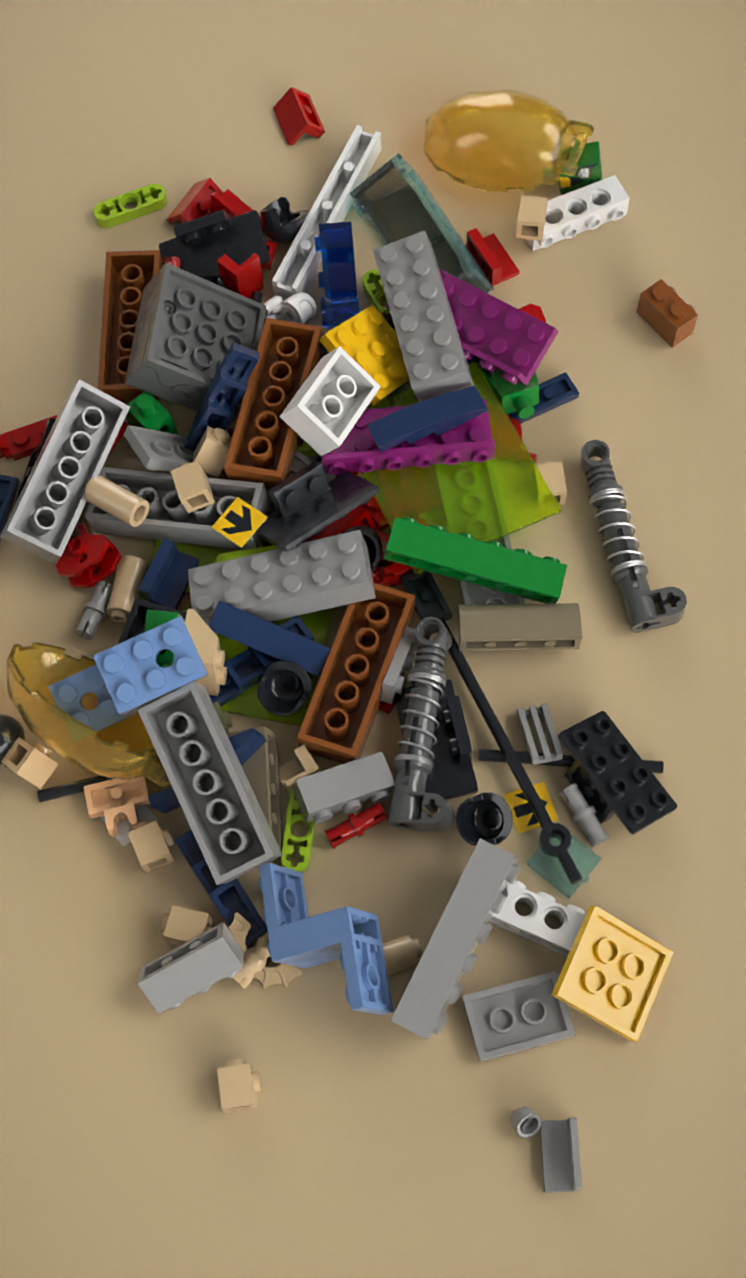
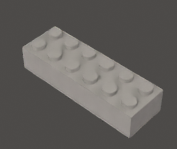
[373,230,474,402]
[0,379,130,563]
[85,467,271,550]
[188,530,376,634]
[138,681,283,885]
[390,838,521,1040]

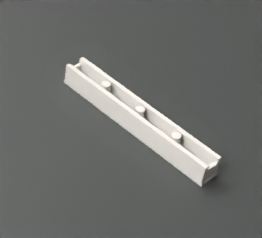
[272,125,382,301]

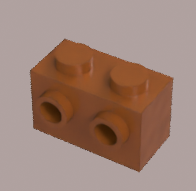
[636,279,698,348]

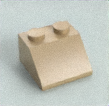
[185,609,227,696]

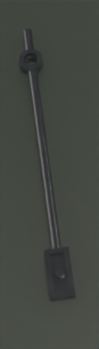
[400,569,583,885]

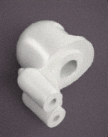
[263,292,317,324]

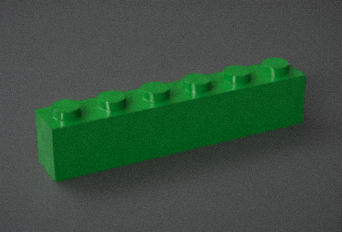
[384,517,567,604]

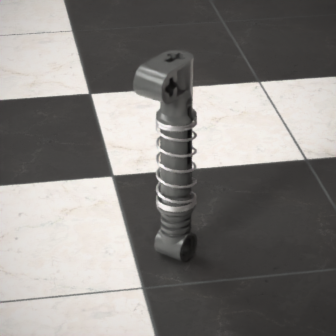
[581,440,687,632]
[388,617,455,832]

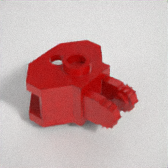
[55,523,121,588]

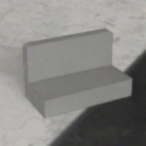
[540,1117,582,1193]

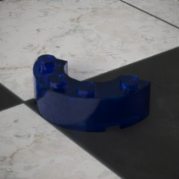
[314,221,360,330]

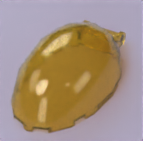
[424,89,594,192]
[7,642,170,786]

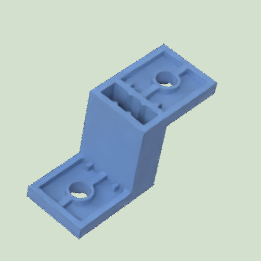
[48,616,208,742]
[259,863,394,1015]

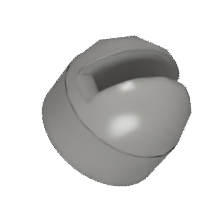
[511,1106,541,1138]

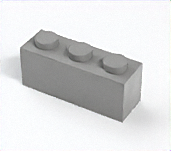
[293,751,395,824]
[137,922,243,1014]

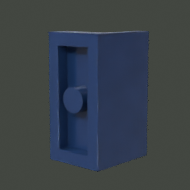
[138,538,200,609]

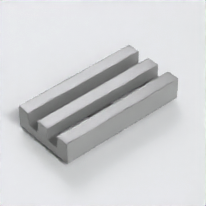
[517,703,563,765]

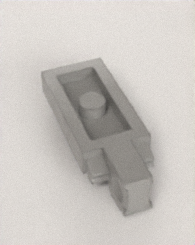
[380,627,418,704]

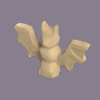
[228,912,303,990]

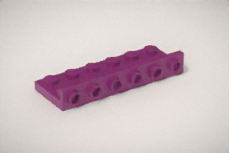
[386,269,559,386]
[321,399,496,475]

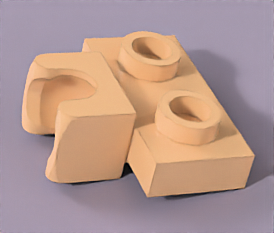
[83,771,150,837]

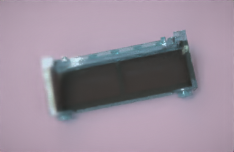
[350,153,494,293]

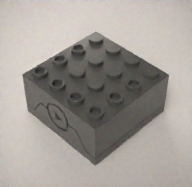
[125,263,266,414]

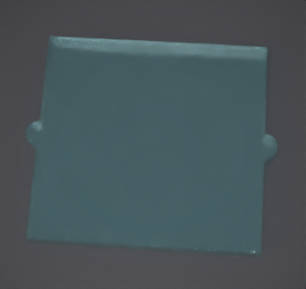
[526,835,602,899]

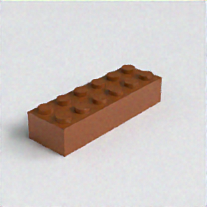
[98,250,163,405]
[224,318,324,490]
[297,583,415,764]

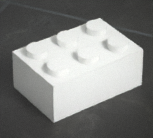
[279,346,381,456]

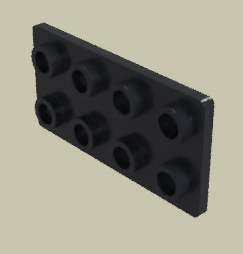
[159,210,270,276]
[256,461,380,551]
[394,679,478,800]
[558,711,678,835]

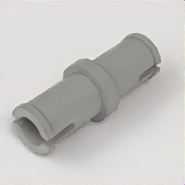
[75,581,113,640]
[559,784,609,847]

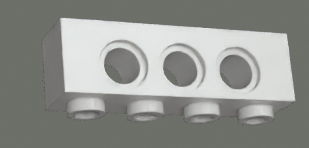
[526,175,630,251]
[489,880,585,957]

